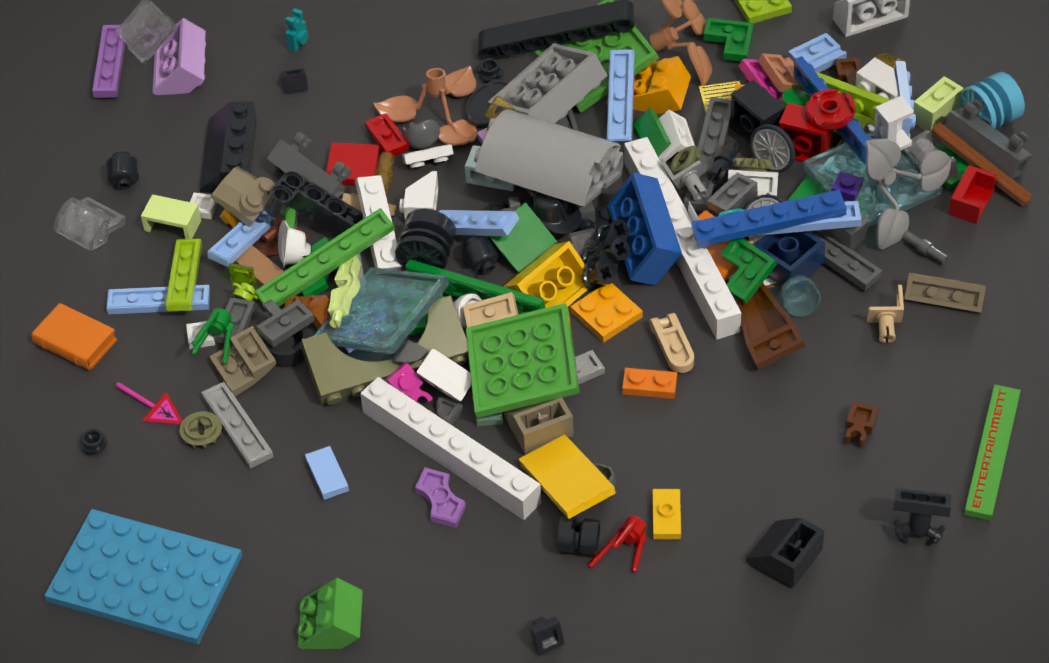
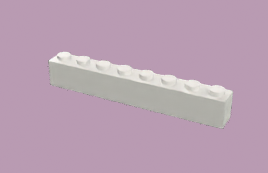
[360,377,541,520]

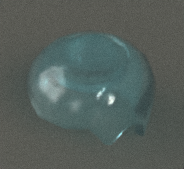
[780,275,821,317]

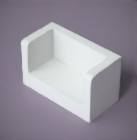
[874,96,914,150]

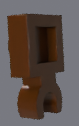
[845,401,879,447]

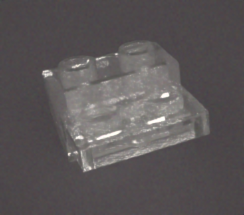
[115,0,177,63]
[53,197,126,251]

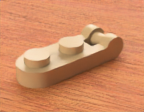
[649,313,694,373]

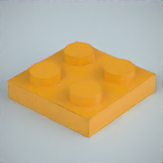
[570,283,643,343]

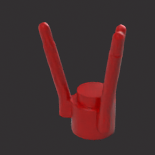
[588,516,647,573]

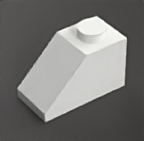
[400,171,439,219]

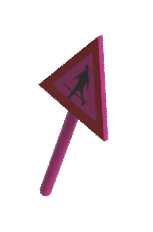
[116,382,183,425]

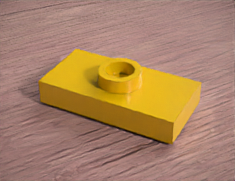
[653,489,681,539]

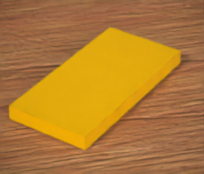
[519,434,616,519]

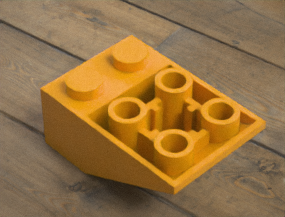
[606,56,691,114]

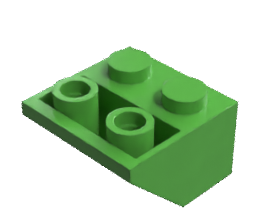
[297,578,363,649]

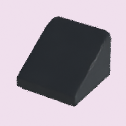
[281,68,308,94]

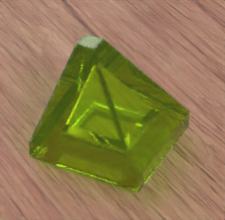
[228,263,256,287]

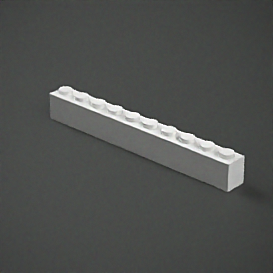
[624,137,741,340]

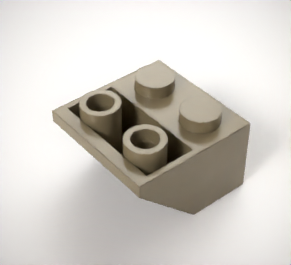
[503,398,574,454]

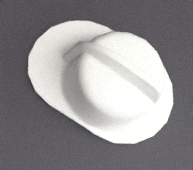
[278,220,311,268]

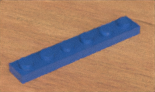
[794,56,872,164]
[691,190,847,247]

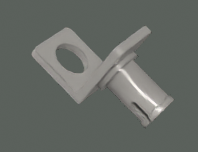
[660,158,708,201]

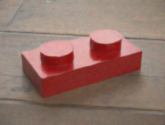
[365,113,409,158]

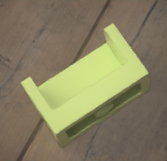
[913,76,963,132]
[141,194,201,239]

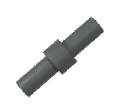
[902,231,949,264]

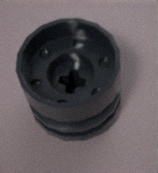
[395,208,456,269]

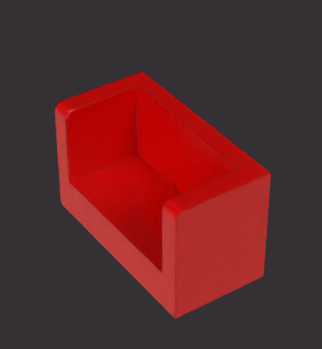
[949,165,997,224]

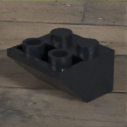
[746,518,824,588]

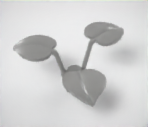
[865,139,951,249]

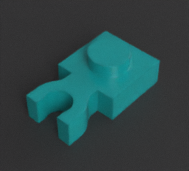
[285,8,308,52]

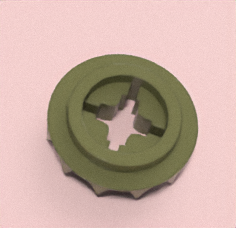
[670,145,701,176]
[733,157,772,172]
[180,411,222,449]

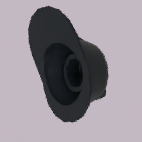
[528,191,582,234]

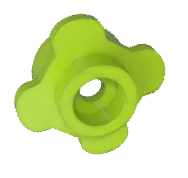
[232,282,259,301]

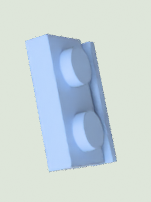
[788,33,847,73]

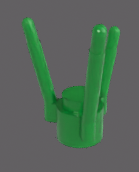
[191,308,235,365]

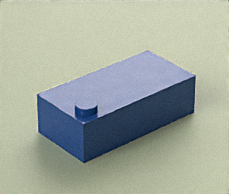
[607,172,682,286]

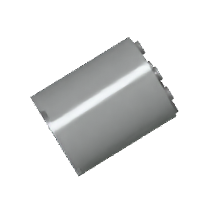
[474,109,623,207]

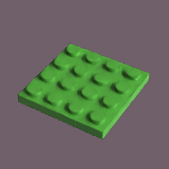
[534,0,659,112]
[466,303,580,418]

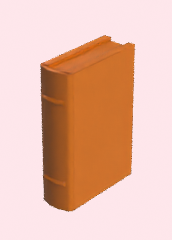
[32,303,117,371]

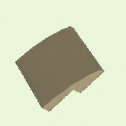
[209,326,276,396]

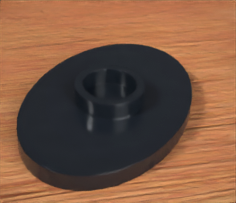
[466,81,508,127]

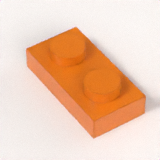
[622,368,677,399]

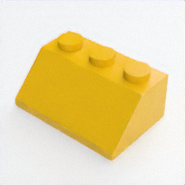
[503,241,588,308]

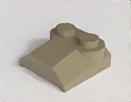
[210,166,275,227]

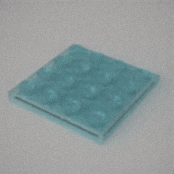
[803,130,942,228]
[314,267,450,354]

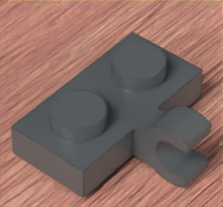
[257,300,315,347]

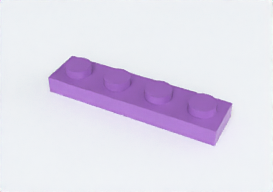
[92,25,127,98]

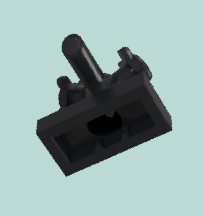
[893,488,951,546]

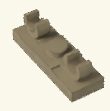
[904,273,986,313]

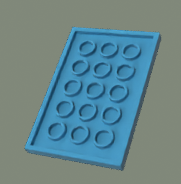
[44,509,242,645]

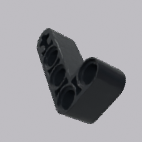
[265,171,364,236]

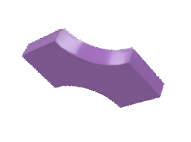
[415,467,466,528]

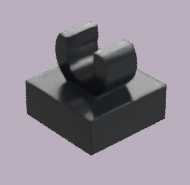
[530,616,565,655]

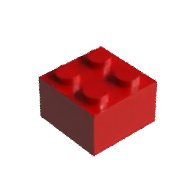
[779,103,834,167]

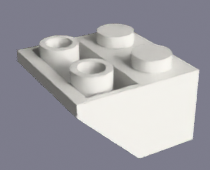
[855,58,898,100]

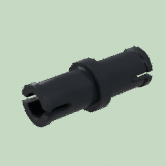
[707,140,740,184]

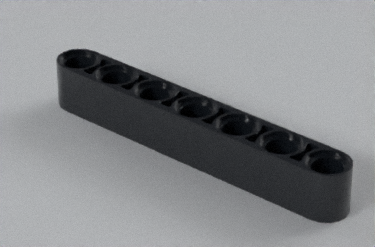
[478,0,635,60]

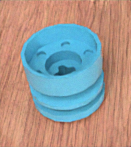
[960,72,1025,129]

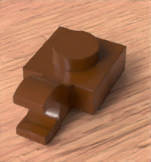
[835,57,861,86]

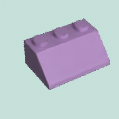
[152,18,206,95]

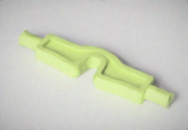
[328,254,361,328]

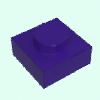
[831,171,864,201]

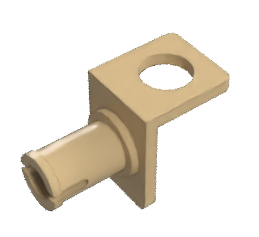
[867,285,904,343]

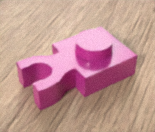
[385,362,433,402]

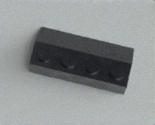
[200,102,257,193]

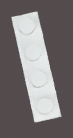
[355,175,402,273]

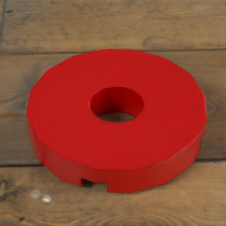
[805,89,855,130]

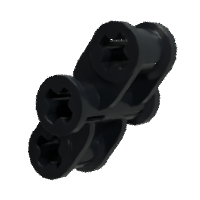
[581,219,630,289]

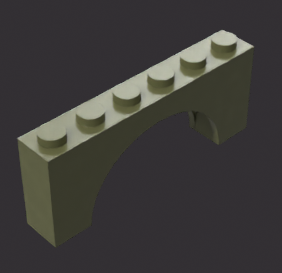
[302,296,469,405]

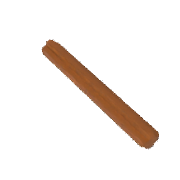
[931,123,1032,206]

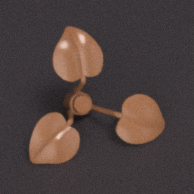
[650,0,712,86]
[374,66,477,146]

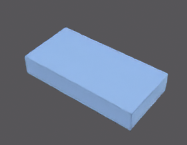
[305,446,349,500]

